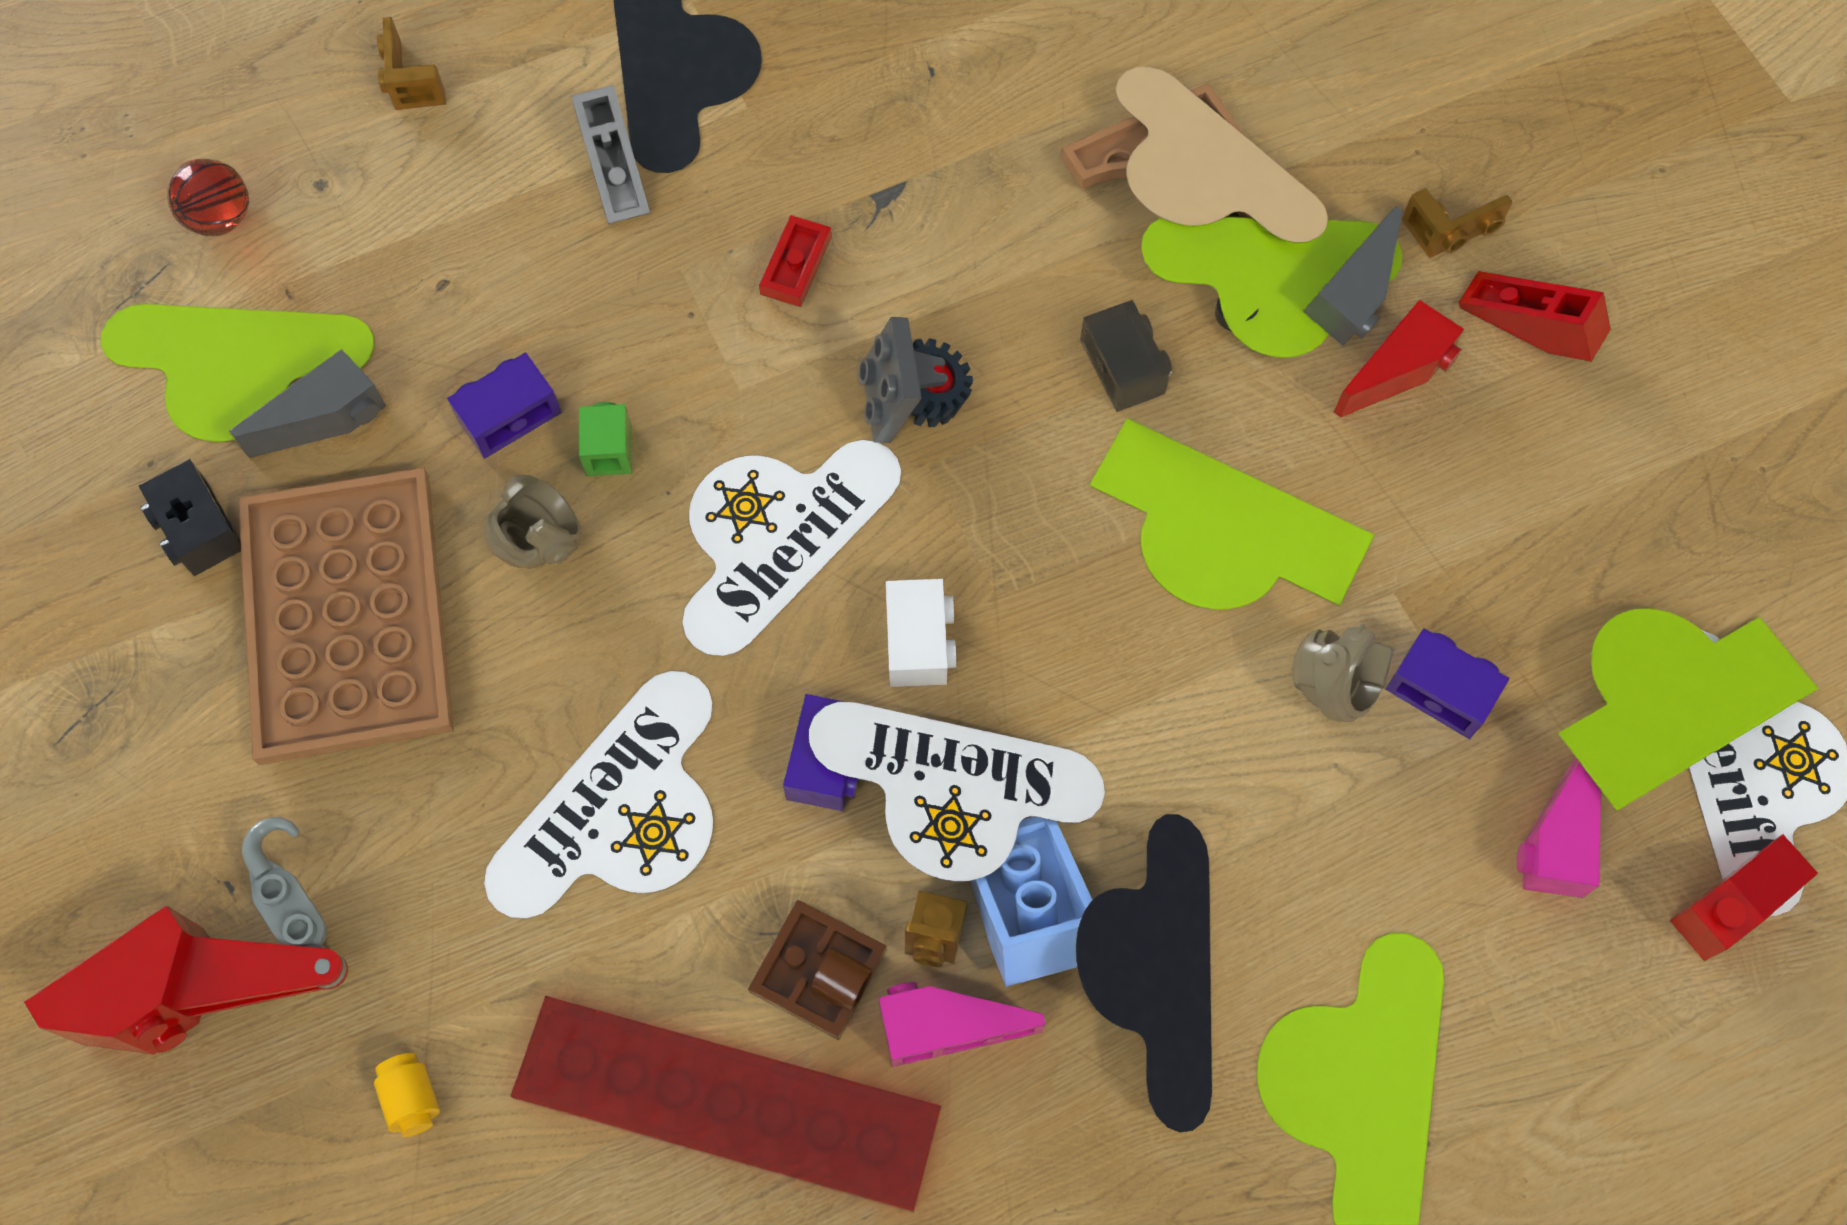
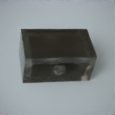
[1080,300,1172,412]

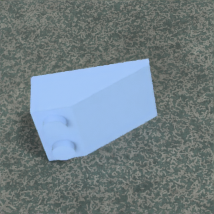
[970,817,1092,987]

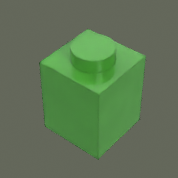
[579,402,632,476]

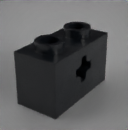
[139,459,241,576]

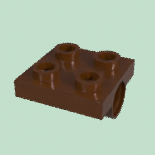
[748,899,887,1040]

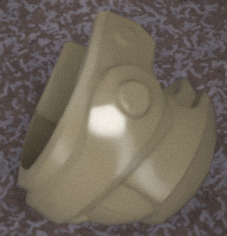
[485,475,582,569]
[1292,624,1394,722]

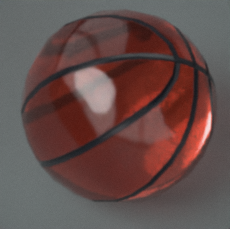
[167,159,249,236]

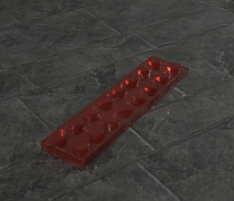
[510,996,941,1213]

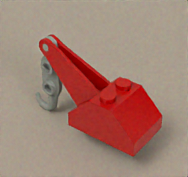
[24,817,348,1055]

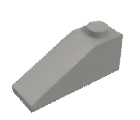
[571,85,650,224]

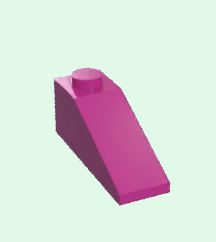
[1517,757,1601,898]
[879,982,1045,1067]

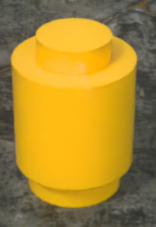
[373,1053,440,1137]

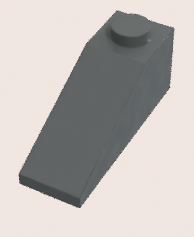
[1303,206,1403,345]
[229,349,386,458]

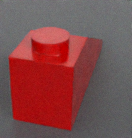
[1458,271,1611,362]
[1334,299,1464,417]
[1670,834,1818,961]

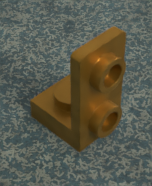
[377,17,446,110]
[1401,188,1513,258]
[905,890,967,968]

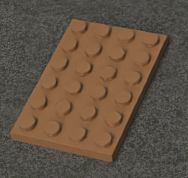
[238,468,454,765]

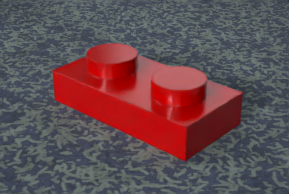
[759,215,832,307]

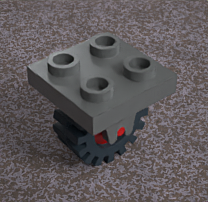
[858,317,973,443]

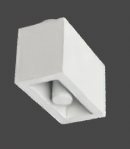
[886,579,956,687]

